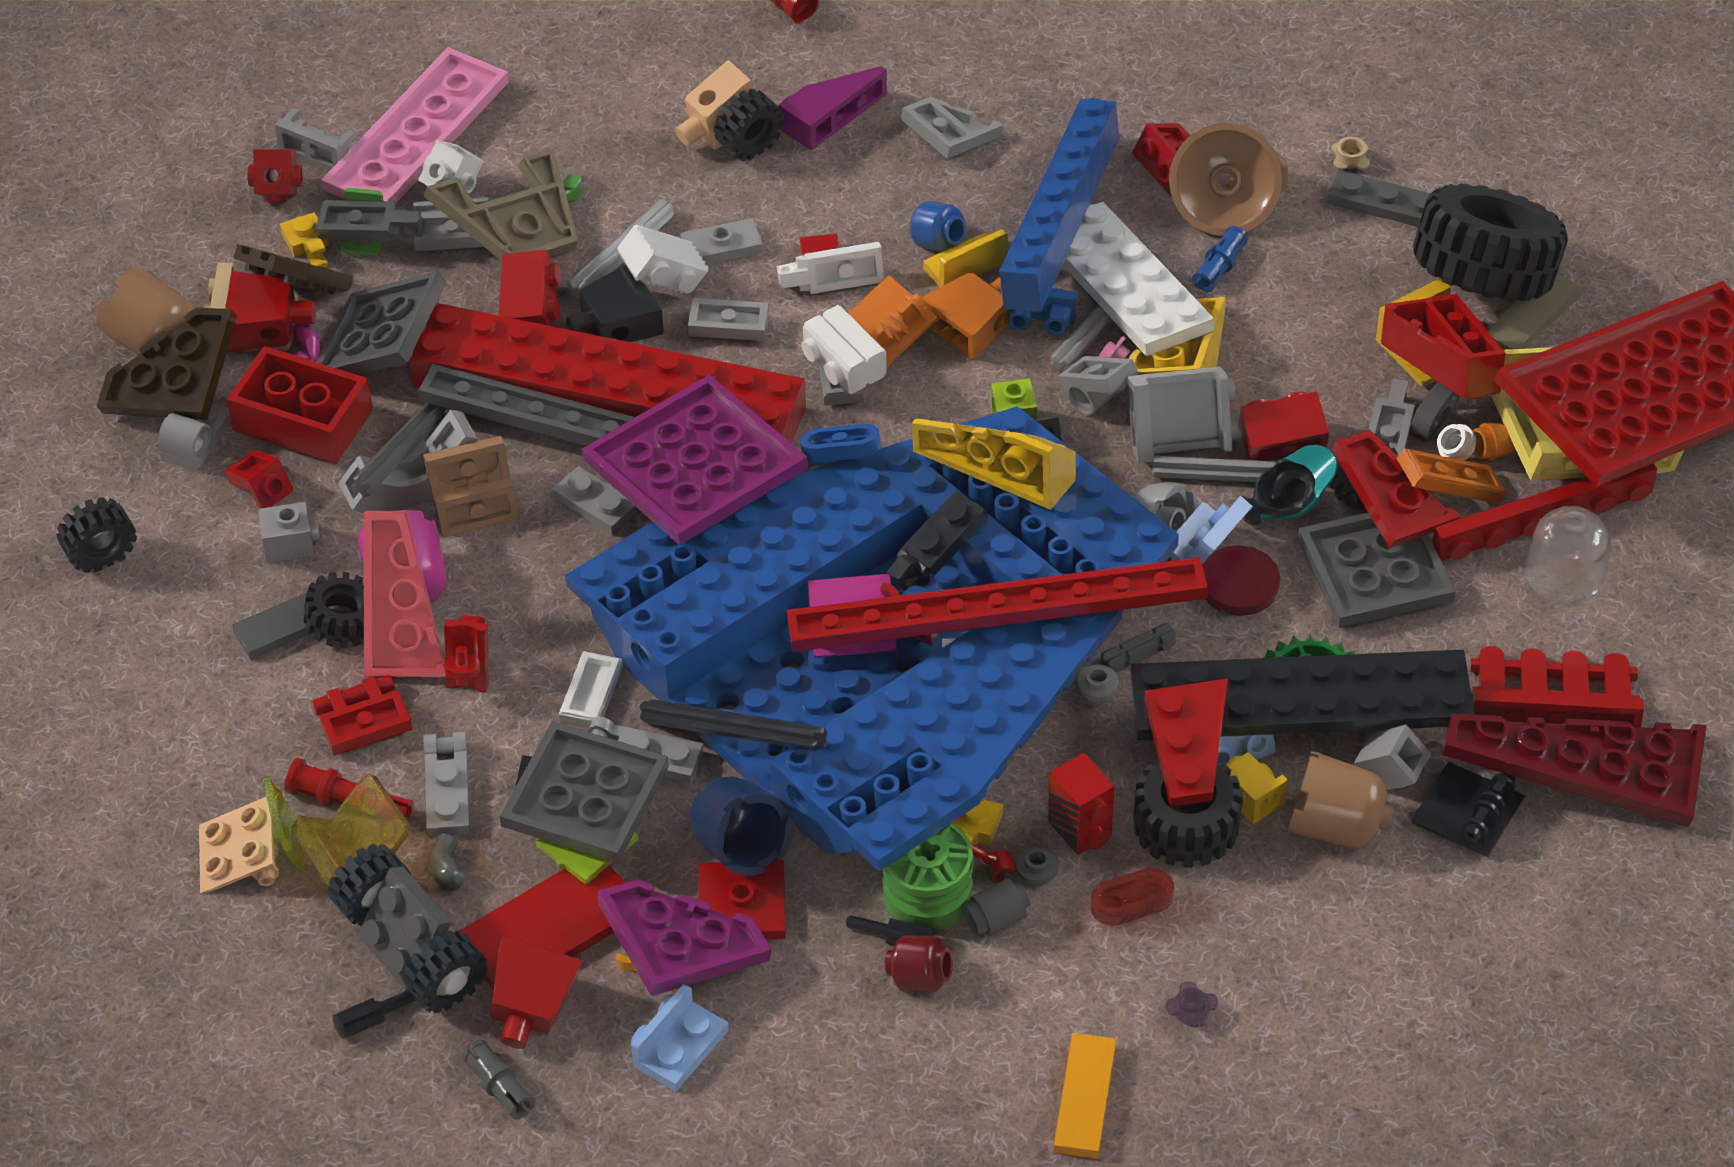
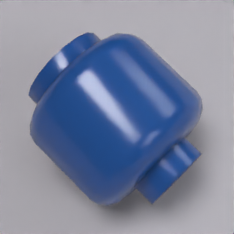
[910,201,967,252]

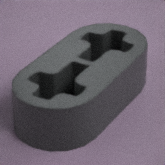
[1410,381,1460,441]

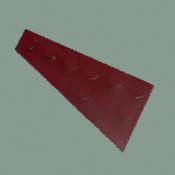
[1442,714,1707,828]

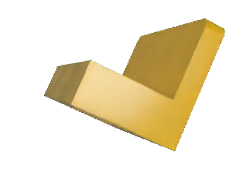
[923,229,1008,287]

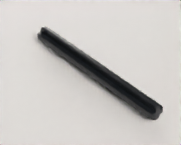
[639,699,828,751]

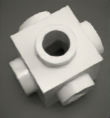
[418,140,484,194]

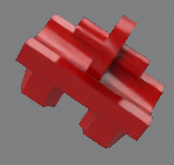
[444,614,489,693]

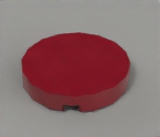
[1202,545,1281,616]

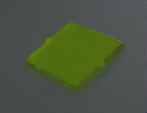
[262,775,307,872]

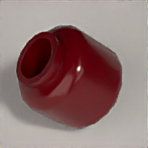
[885,935,953,992]

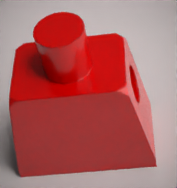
[225,271,316,351]
[489,936,582,1049]

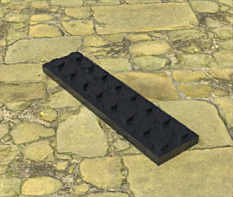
[1130,649,1475,740]

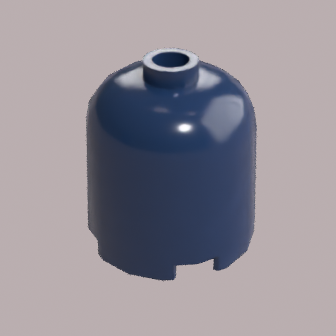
[690,776,793,876]

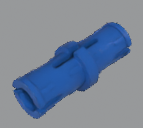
[1192,226,1248,292]

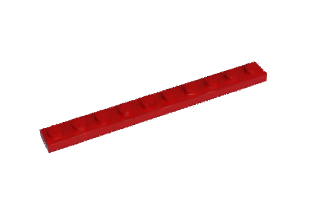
[787,557,1208,652]

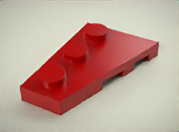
[1332,429,1461,548]
[1144,678,1228,807]

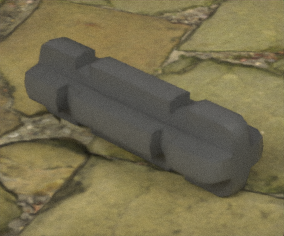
[1100,623,1176,672]

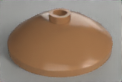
[1169,123,1283,236]

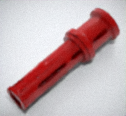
[285,757,414,826]

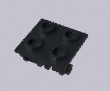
[1411,761,1525,857]

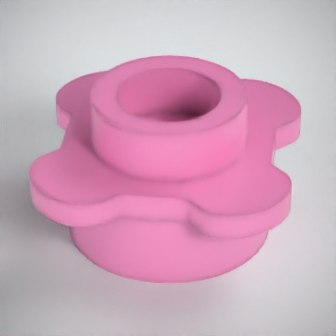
[1099,336,1132,359]

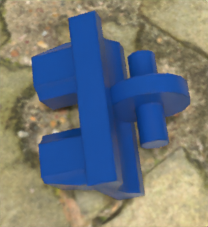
[1009,288,1077,335]

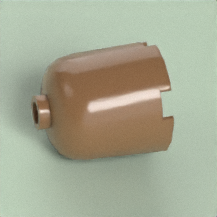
[96,267,193,355]
[1287,751,1393,849]

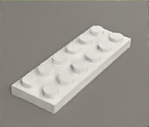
[1062,202,1215,356]

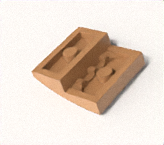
[423,436,520,537]

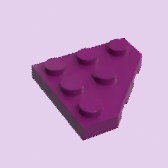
[597,879,772,996]

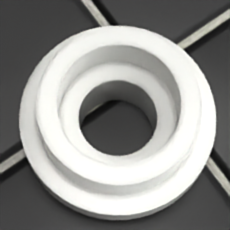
[1437,424,1476,461]

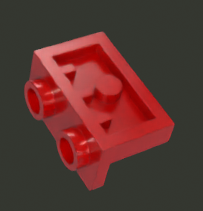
[1133,123,1191,196]

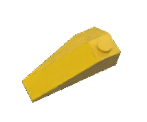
[1127,297,1226,383]

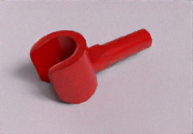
[971,843,1017,883]

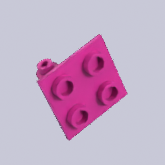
[808,574,897,658]

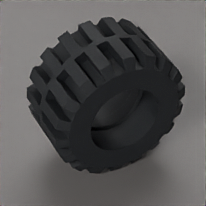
[1133,758,1242,867]

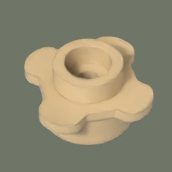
[1331,137,1370,171]

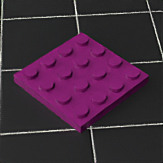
[582,375,808,545]

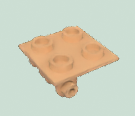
[199,795,279,894]

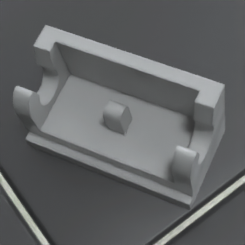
[275,108,358,170]

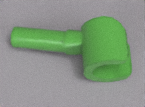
[529,174,584,202]

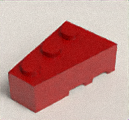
[1381,294,1506,399]

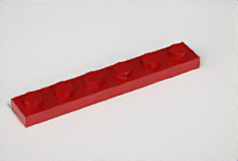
[1432,463,1658,561]

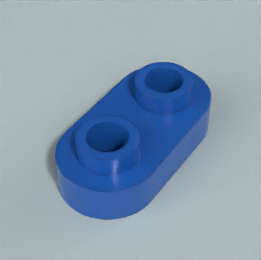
[800,424,881,465]

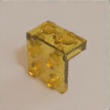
[290,774,410,887]

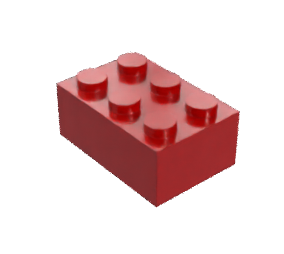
[227,346,373,464]

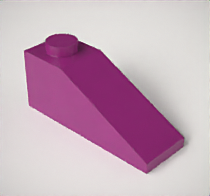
[779,66,887,151]

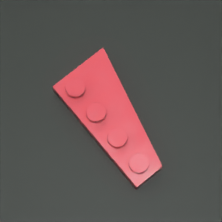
[363,511,445,677]

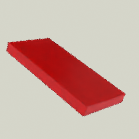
[459,865,625,989]

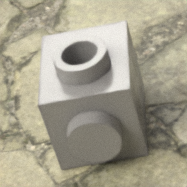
[258,502,320,563]
[1353,725,1431,790]

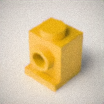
[1226,752,1288,824]

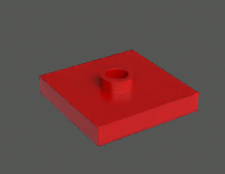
[698,860,786,940]

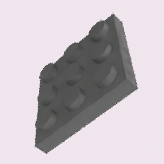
[316,271,447,375]
[1298,513,1456,628]
[500,721,669,863]

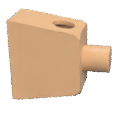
[675,60,753,149]

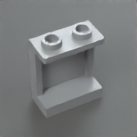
[1127,366,1238,463]

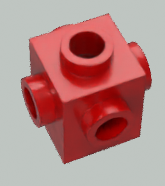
[247,149,303,202]

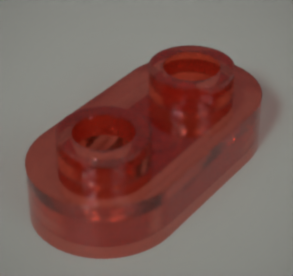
[1090,868,1174,926]

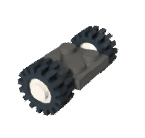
[328,844,488,1013]

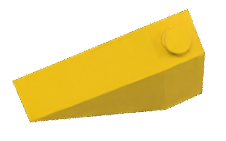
[912,418,1076,510]

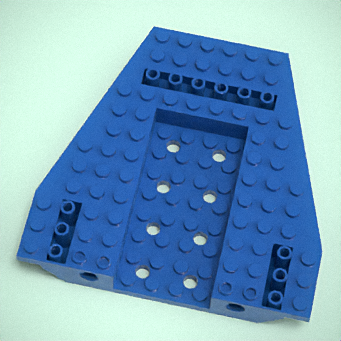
[565,406,1179,871]

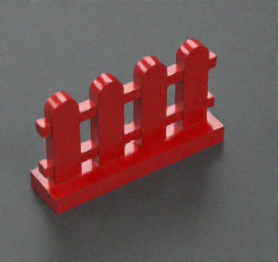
[1470,646,1644,727]

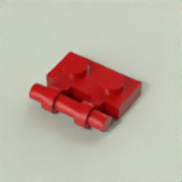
[311,675,413,756]

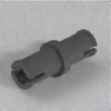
[463,1040,535,1119]

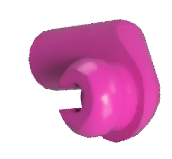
[293,324,320,362]

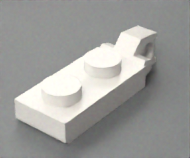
[777,242,885,294]

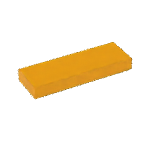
[1053,1033,1116,1159]

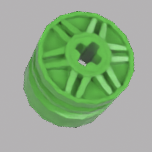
[882,823,973,931]

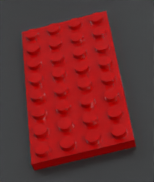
[1494,281,1734,487]

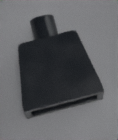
[566,264,664,343]

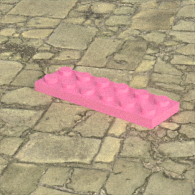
[321,47,509,204]

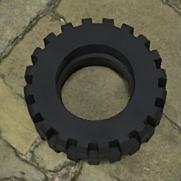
[1413,183,1568,301]

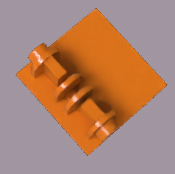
[848,275,939,367]

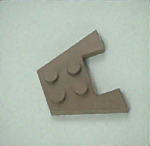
[424,148,578,261]

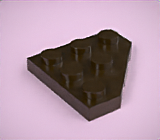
[233,244,354,295]
[96,307,237,420]

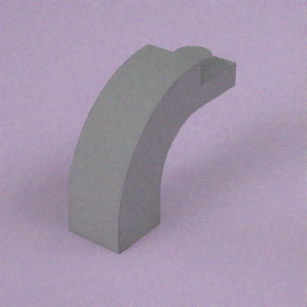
[338,409,478,513]

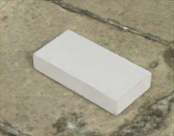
[559,651,623,727]

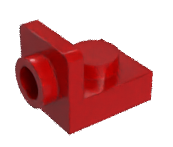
[224,450,293,509]

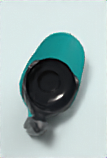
[1236,445,1338,526]

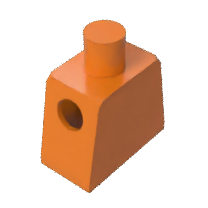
[922,273,1009,360]

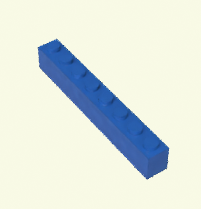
[999,98,1120,312]

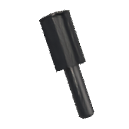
[846,915,935,945]
[332,990,417,1039]

